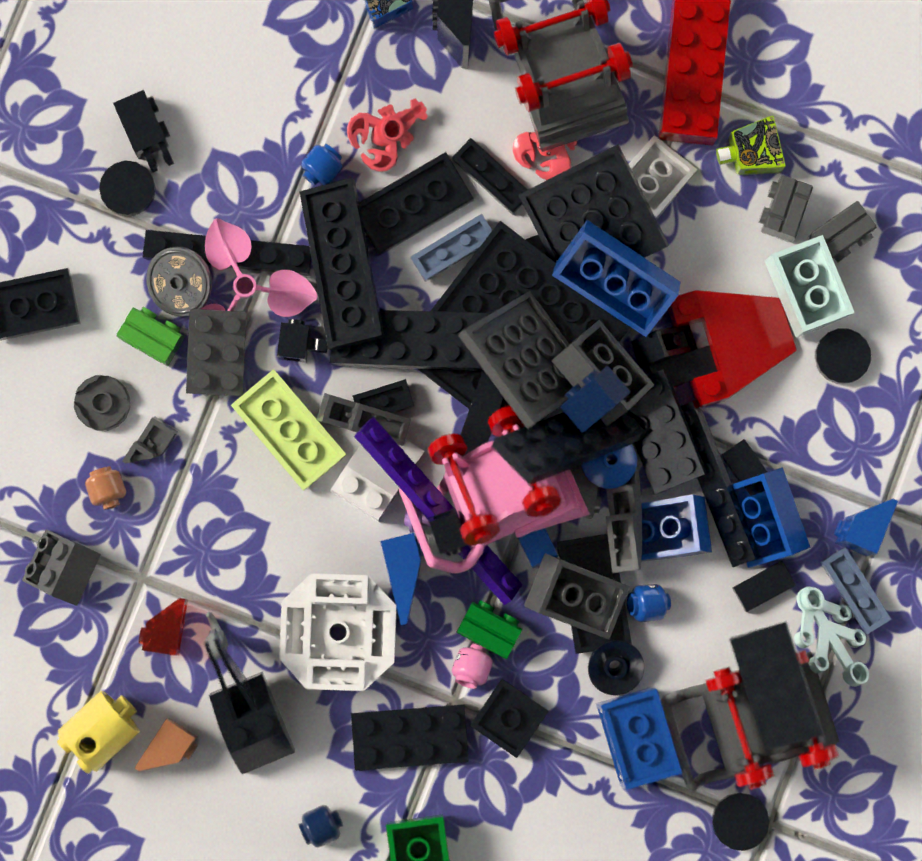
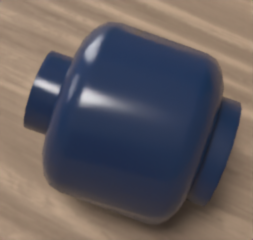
[299,805,343,848]

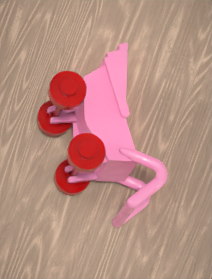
[399,406,590,573]

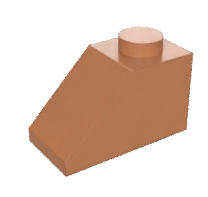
[134,718,198,771]

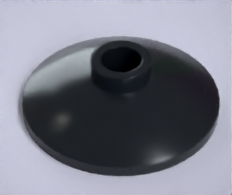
[588,640,644,695]

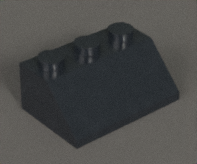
[432,0,473,69]

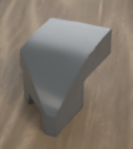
[122,416,178,464]

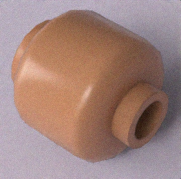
[85,466,126,510]

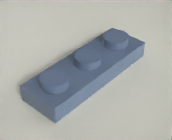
[411,214,492,282]
[820,547,891,634]

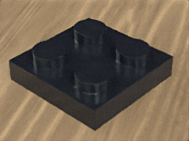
[470,679,549,758]

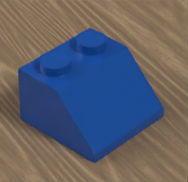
[834,499,898,556]

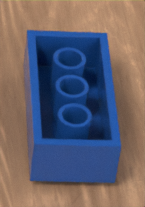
[552,220,681,337]

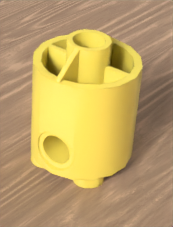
[57,690,140,774]

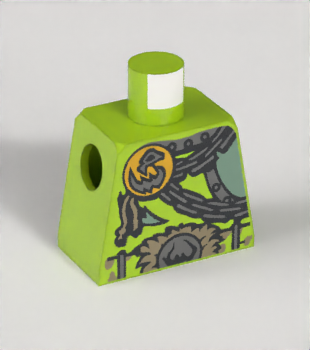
[716,116,785,175]

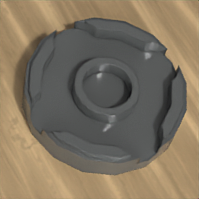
[74,375,130,431]

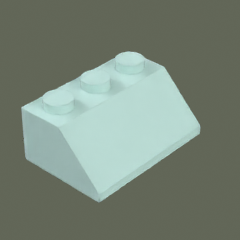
[765,235,855,338]

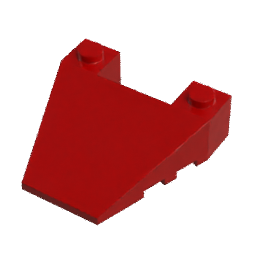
[667,290,797,408]

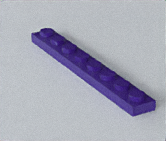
[354,417,523,605]

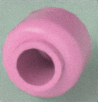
[452,644,493,689]

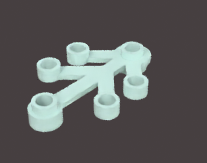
[794,587,869,687]

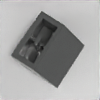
[22,529,101,606]

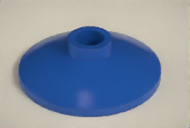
[581,444,637,489]

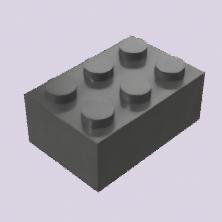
[552,320,654,426]

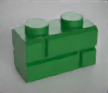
[456,600,522,659]

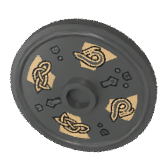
[146,247,212,317]

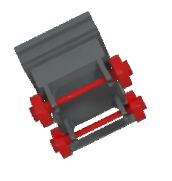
[489,0,633,152]
[660,650,840,792]

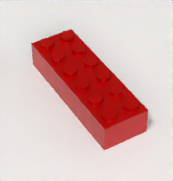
[659,0,731,146]

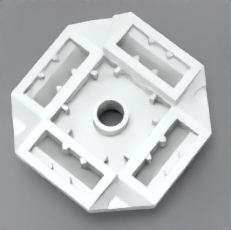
[279,573,396,691]

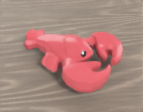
[347,98,428,172]
[513,132,578,180]

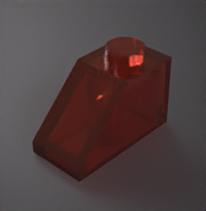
[139,598,188,656]

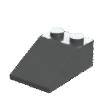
[524,553,630,639]

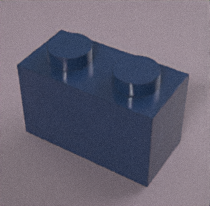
[560,366,630,433]

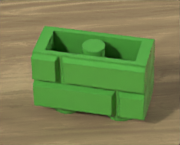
[116,307,184,367]

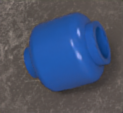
[301,144,342,186]
[627,584,671,622]

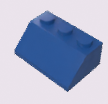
[732,467,810,568]

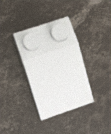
[629,135,697,220]
[331,439,425,522]

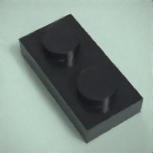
[352,379,414,413]

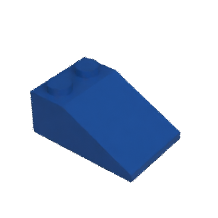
[641,495,712,562]
[380,533,424,626]

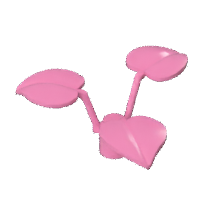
[201,218,318,317]

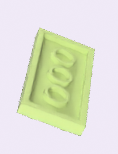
[231,369,346,491]

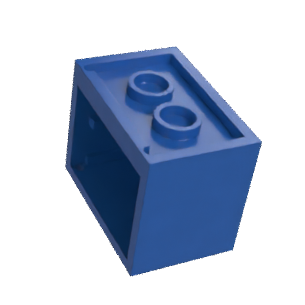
[596,687,682,790]

